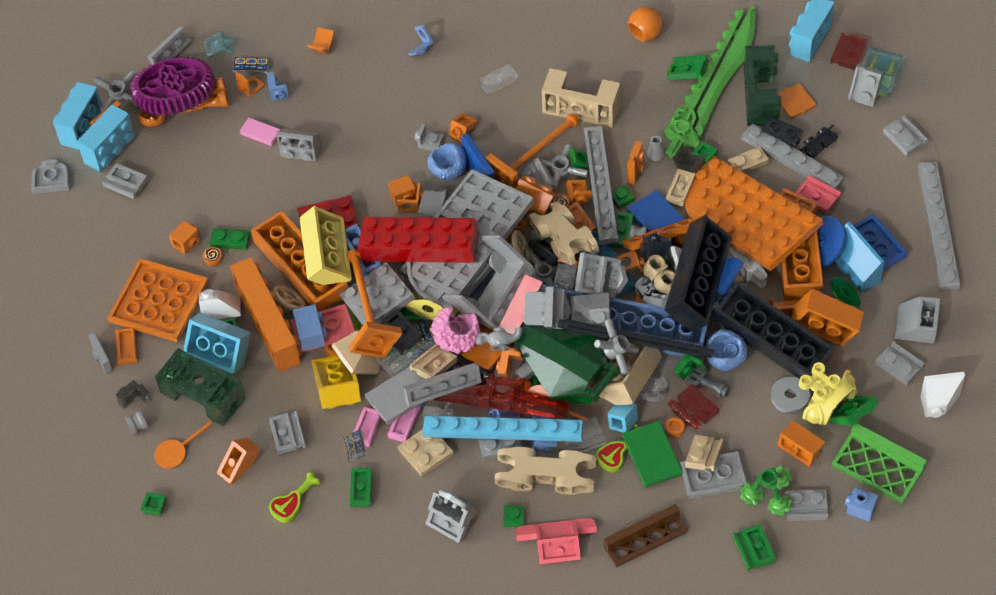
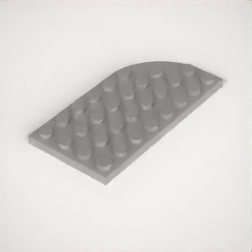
[407,169,534,308]

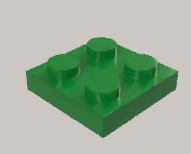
[829,395,879,426]

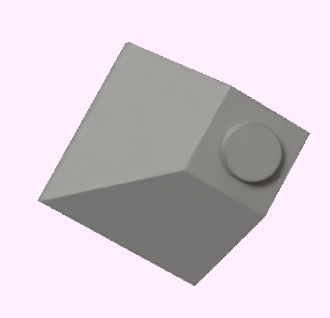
[570,293,611,327]

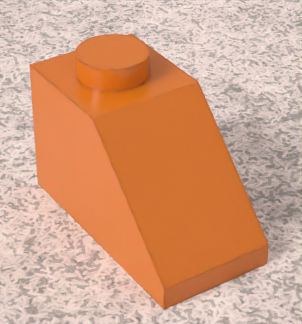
[217,438,261,484]

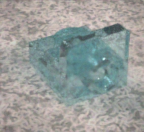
[203,32,233,58]

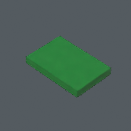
[622,421,682,488]

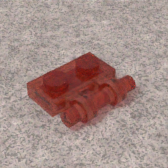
[668,384,720,430]

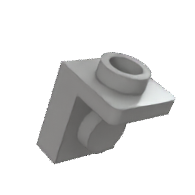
[415,124,444,151]

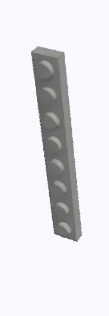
[584,126,618,245]
[918,162,960,291]

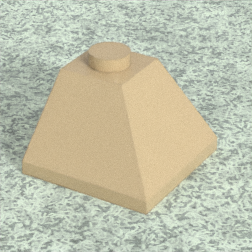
[332,330,380,375]

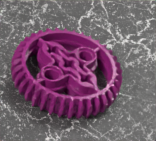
[131,56,215,116]

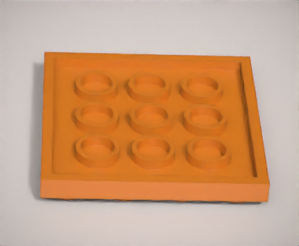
[107,258,209,343]

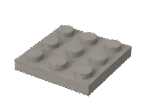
[339,262,415,325]

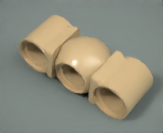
[643,255,675,296]

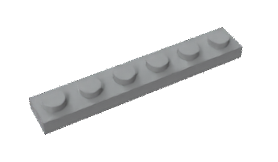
[742,124,844,190]

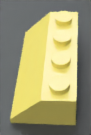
[300,206,352,285]

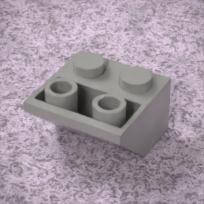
[276,128,321,161]
[895,296,940,344]

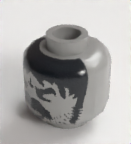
[634,276,661,300]

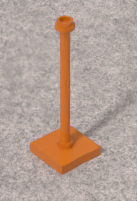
[486,114,579,189]
[347,249,402,358]

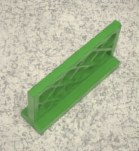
[831,423,927,505]

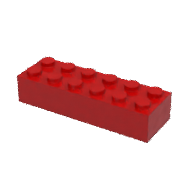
[358,217,479,263]

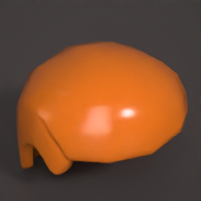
[138,111,166,128]

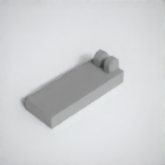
[148,27,191,65]

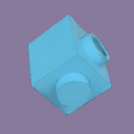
[607,403,638,433]

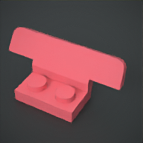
[516,518,597,564]

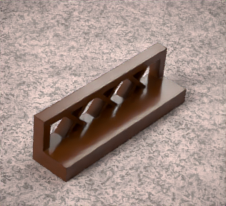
[604,504,688,568]

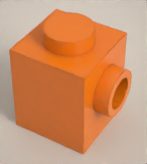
[388,175,417,207]
[169,221,200,255]

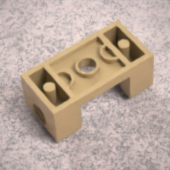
[541,68,620,128]

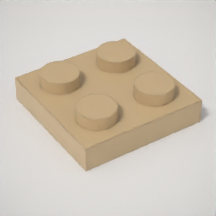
[398,429,454,477]

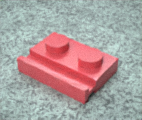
[795,175,841,214]

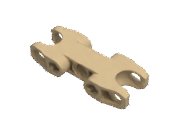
[528,202,599,265]
[494,447,596,495]

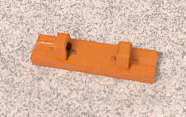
[622,218,695,251]

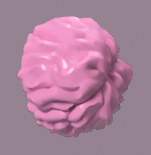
[430,306,480,354]

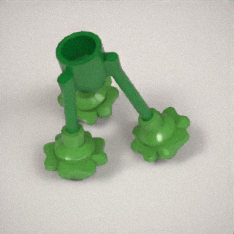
[740,465,793,516]

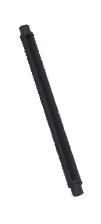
[557,319,714,358]

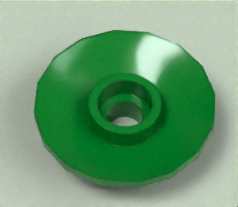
[830,277,861,308]

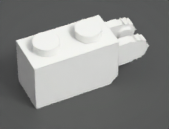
[727,247,767,288]

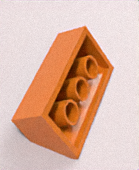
[780,230,823,301]

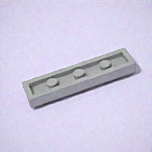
[403,362,481,407]

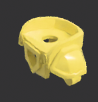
[799,362,858,425]

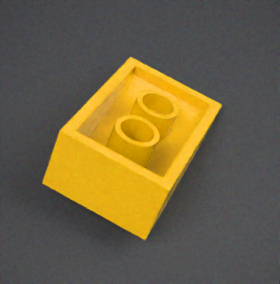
[311,355,361,409]

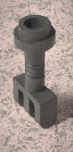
[685,367,730,398]

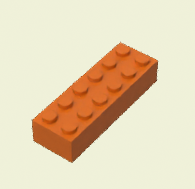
[251,210,348,312]
[230,257,302,373]

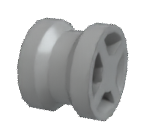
[630,225,647,238]
[125,410,148,435]

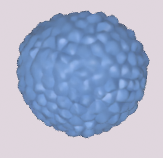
[427,143,467,181]
[706,329,748,372]

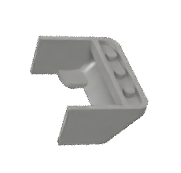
[443,236,535,329]

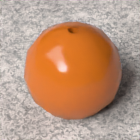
[628,7,663,42]

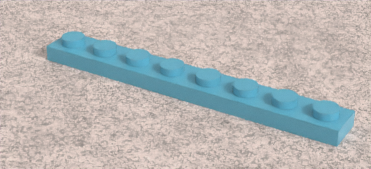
[422,416,583,442]

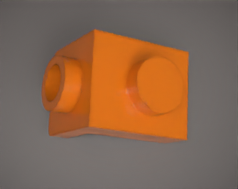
[566,180,593,204]
[496,348,524,379]

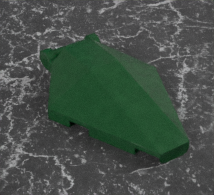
[514,324,620,403]

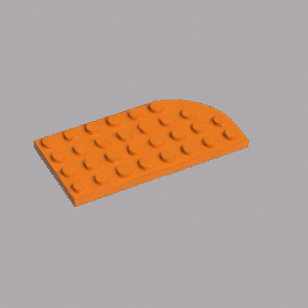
[684,156,823,271]

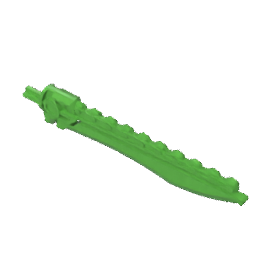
[664,6,755,158]

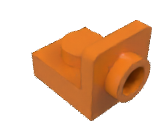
[448,113,478,142]

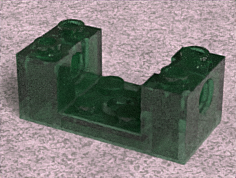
[744,45,781,126]
[155,348,246,427]

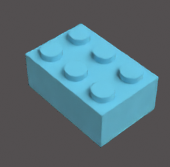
[789,0,834,63]
[53,82,102,150]
[77,105,135,173]
[183,313,251,374]

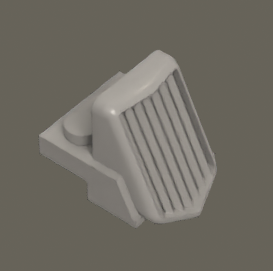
[574,253,628,298]
[524,287,571,330]
[425,489,478,543]

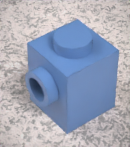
[845,488,878,522]

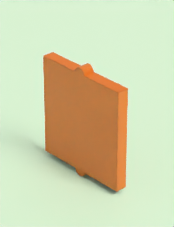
[774,83,816,119]

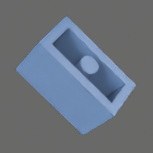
[293,305,327,351]

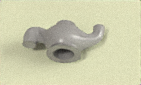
[476,327,522,351]

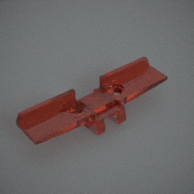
[434,373,571,419]

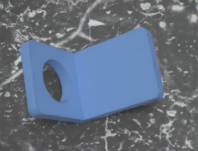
[408,25,433,56]

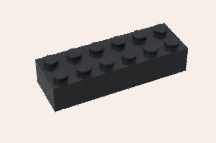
[664,215,732,332]
[712,281,835,379]

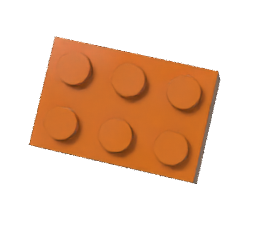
[792,289,864,347]

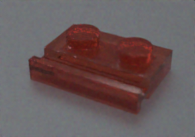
[830,32,867,70]

